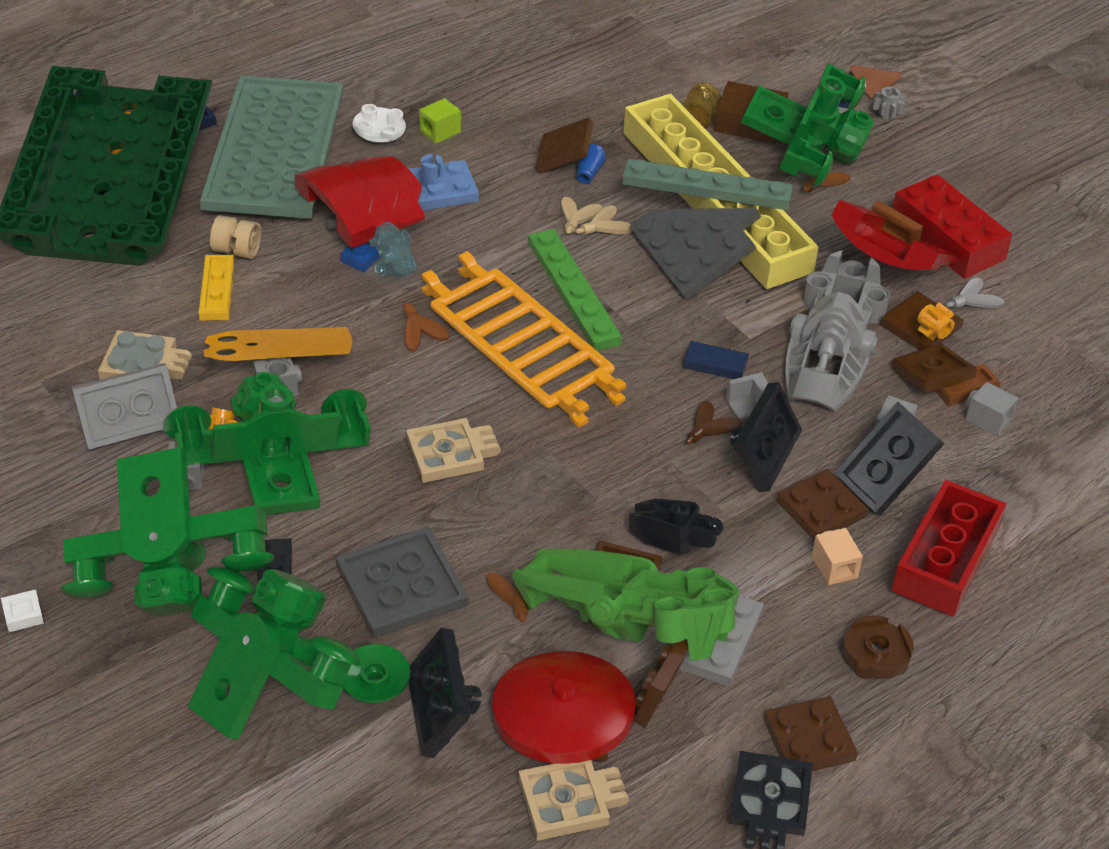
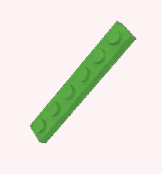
[528,229,622,351]

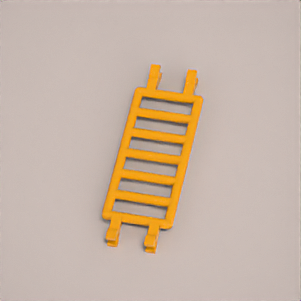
[422,251,627,428]

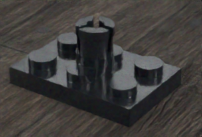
[730,382,802,492]
[834,402,945,516]
[409,627,482,758]

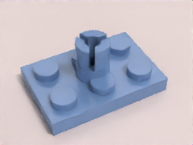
[409,154,479,210]

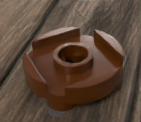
[842,615,914,679]

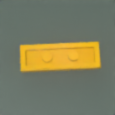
[199,255,235,321]

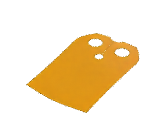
[204,327,353,361]

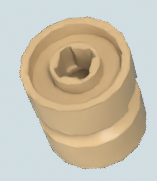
[210,215,261,259]

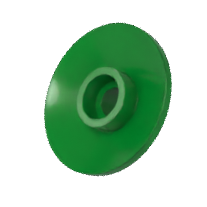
[342,644,410,703]

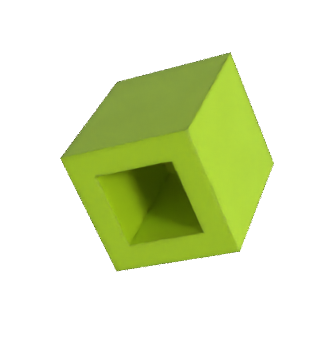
[419,98,462,144]

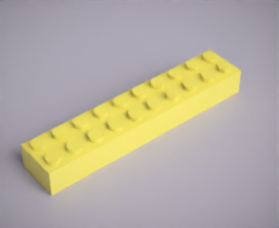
[623,93,818,290]

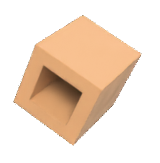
[812,528,863,586]

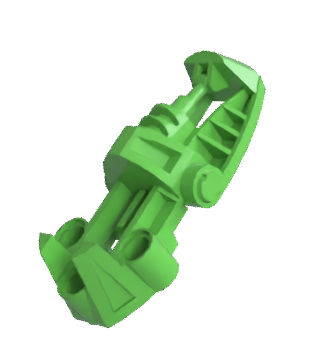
[512,549,739,661]

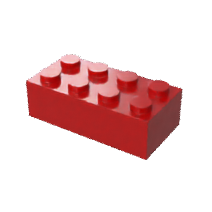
[893,174,1013,279]
[891,479,1007,617]

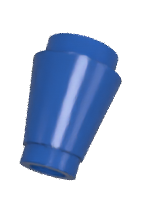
[576,144,606,184]

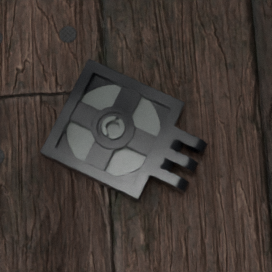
[730,751,813,849]

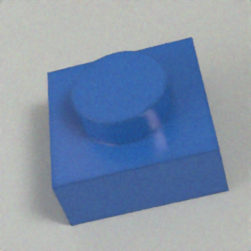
[340,243,381,272]

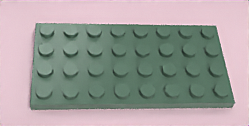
[200,75,344,219]

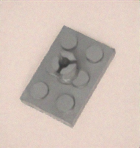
[71,363,177,450]
[671,595,764,687]

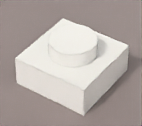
[1,589,44,632]

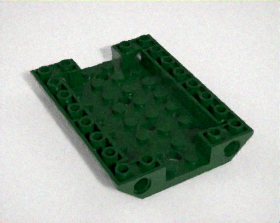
[0,66,212,266]

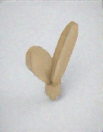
[561,197,603,234]
[575,205,633,235]

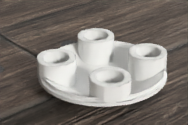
[353,104,406,142]

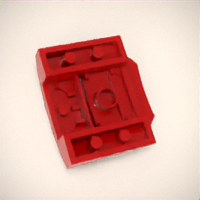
[294,156,425,248]
[831,199,959,271]

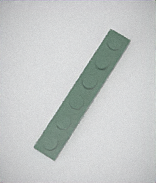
[622,159,793,211]

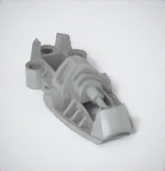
[784,250,890,412]

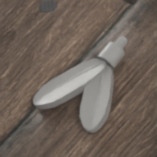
[946,277,1005,309]

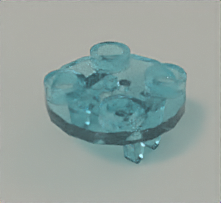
[369,222,417,277]

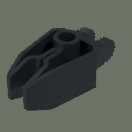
[629,498,724,555]

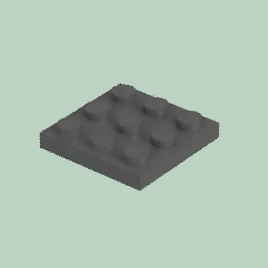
[336,526,469,638]

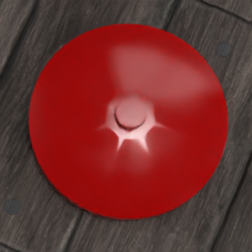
[492,651,635,764]

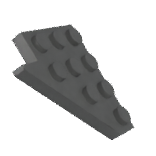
[630,208,762,300]

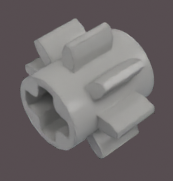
[873,86,906,119]

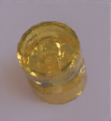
[682,83,721,129]

